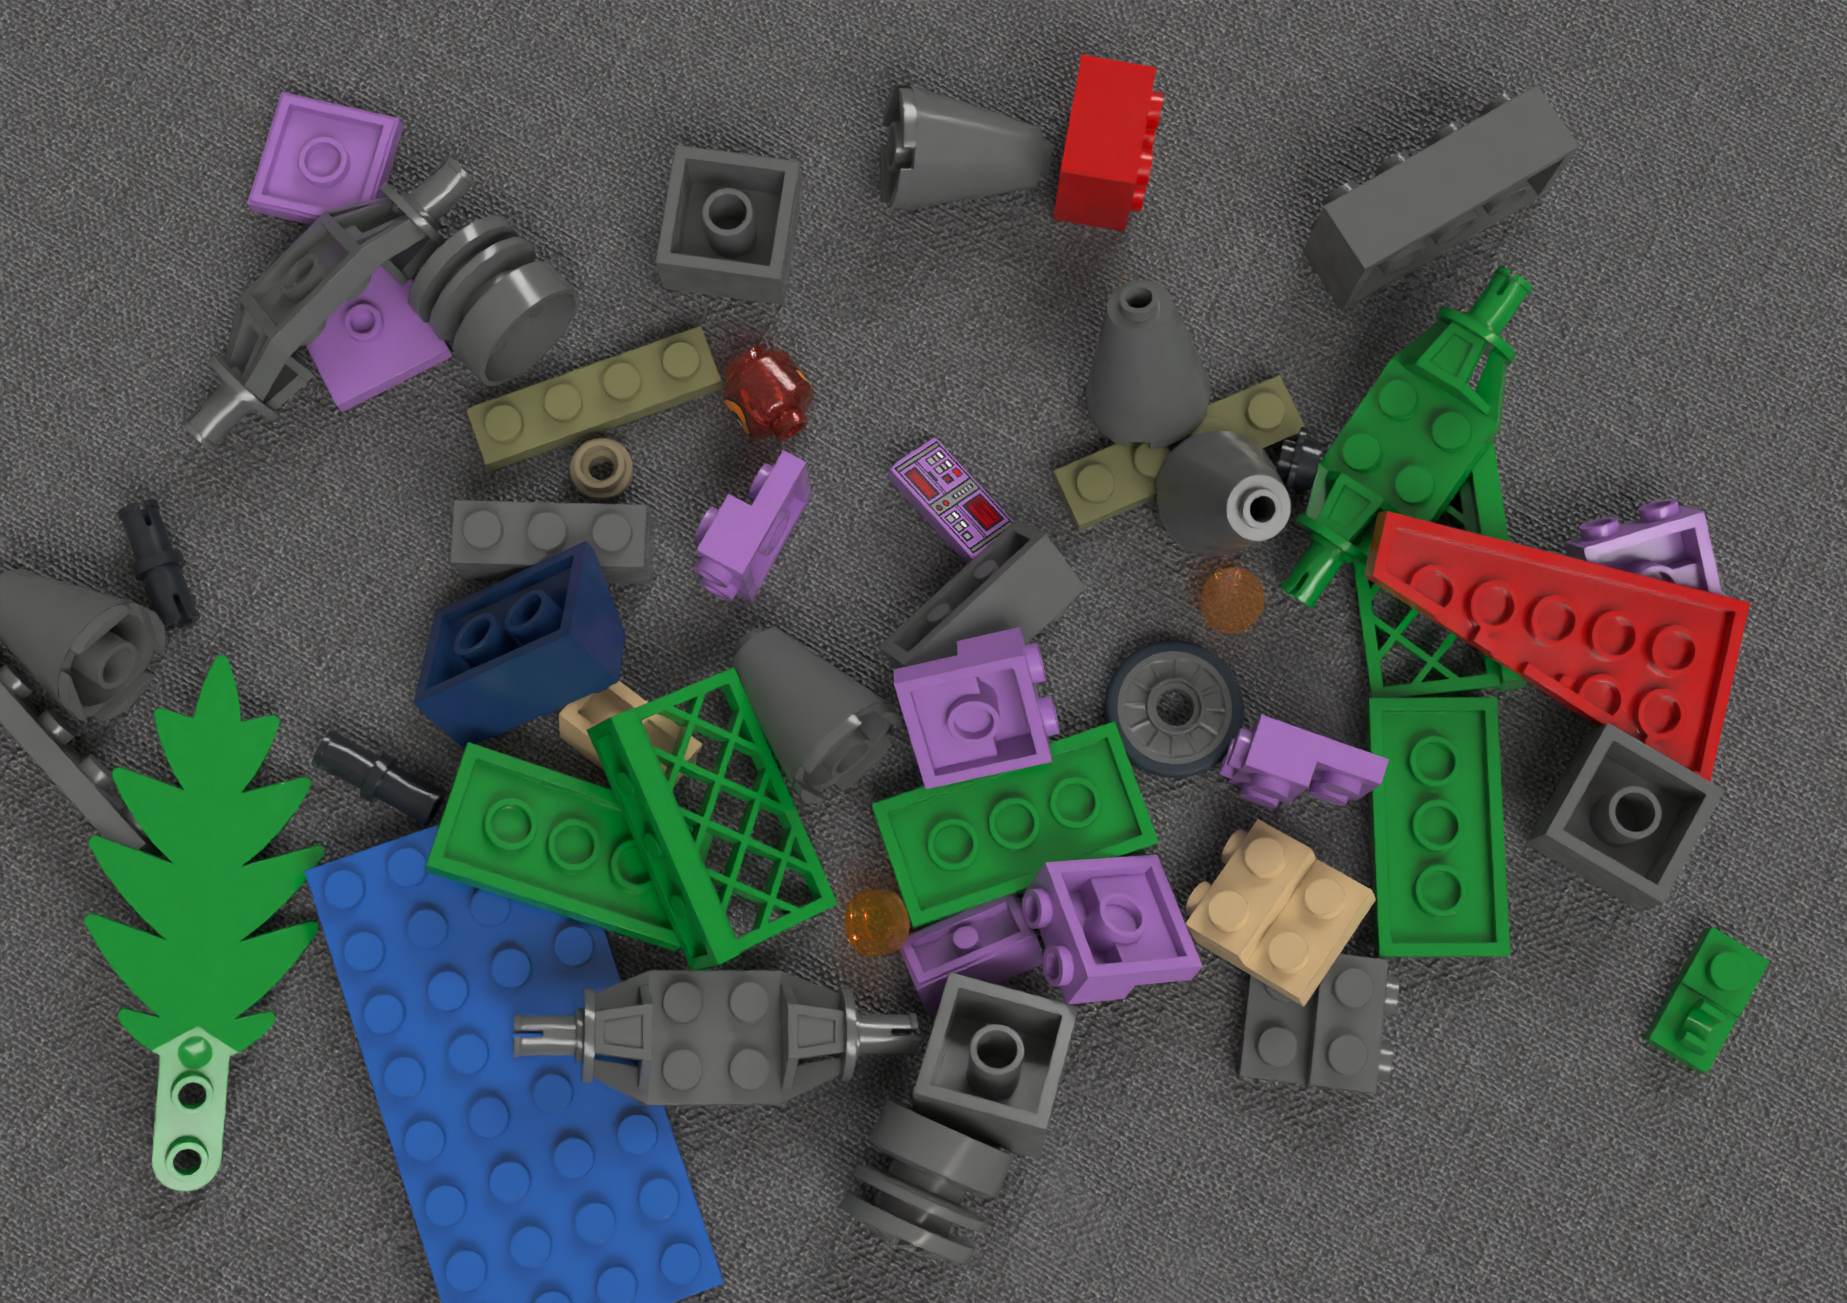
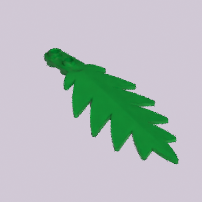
[84,654,324,1191]

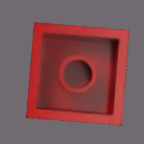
[1053,54,1164,232]

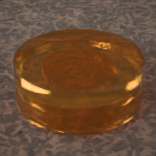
[1199,567,1265,634]
[844,889,909,957]

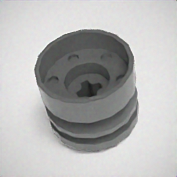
[408,215,580,386]
[840,1099,1014,1265]

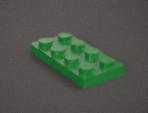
[1364,697,1510,958]
[871,721,1159,929]
[423,742,713,952]

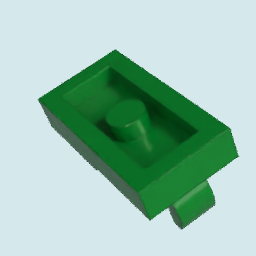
[1643,927,1770,1074]

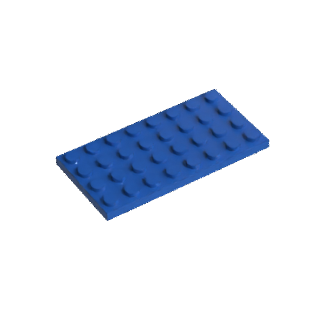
[304,824,724,1303]

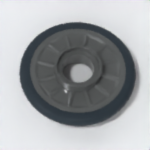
[1104,640,1244,778]

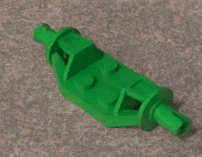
[1279,266,1533,610]

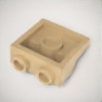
[1185,819,1376,1007]

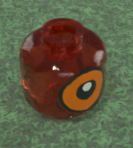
[722,346,815,441]

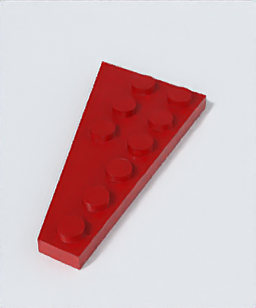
[1364,511,1750,781]

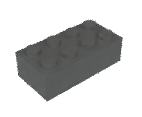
[1303,85,1579,312]

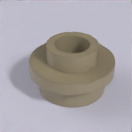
[570,438,634,501]

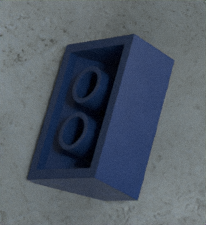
[413,541,626,749]

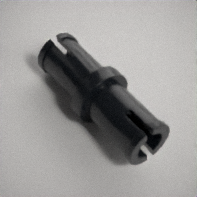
[117,499,200,631]
[312,730,447,826]

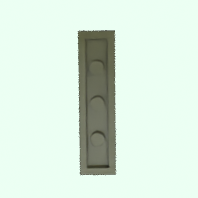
[466,326,723,471]
[1052,375,1305,532]

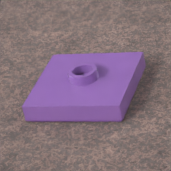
[247,92,404,225]
[306,265,453,412]

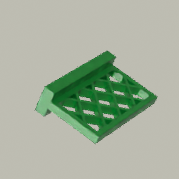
[1351,440,1528,698]
[587,667,837,972]

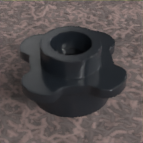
[1276,426,1323,494]

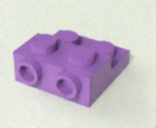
[693,450,812,602]
[1564,499,1722,595]
[893,627,1060,789]
[1219,715,1389,808]
[1022,855,1203,1005]

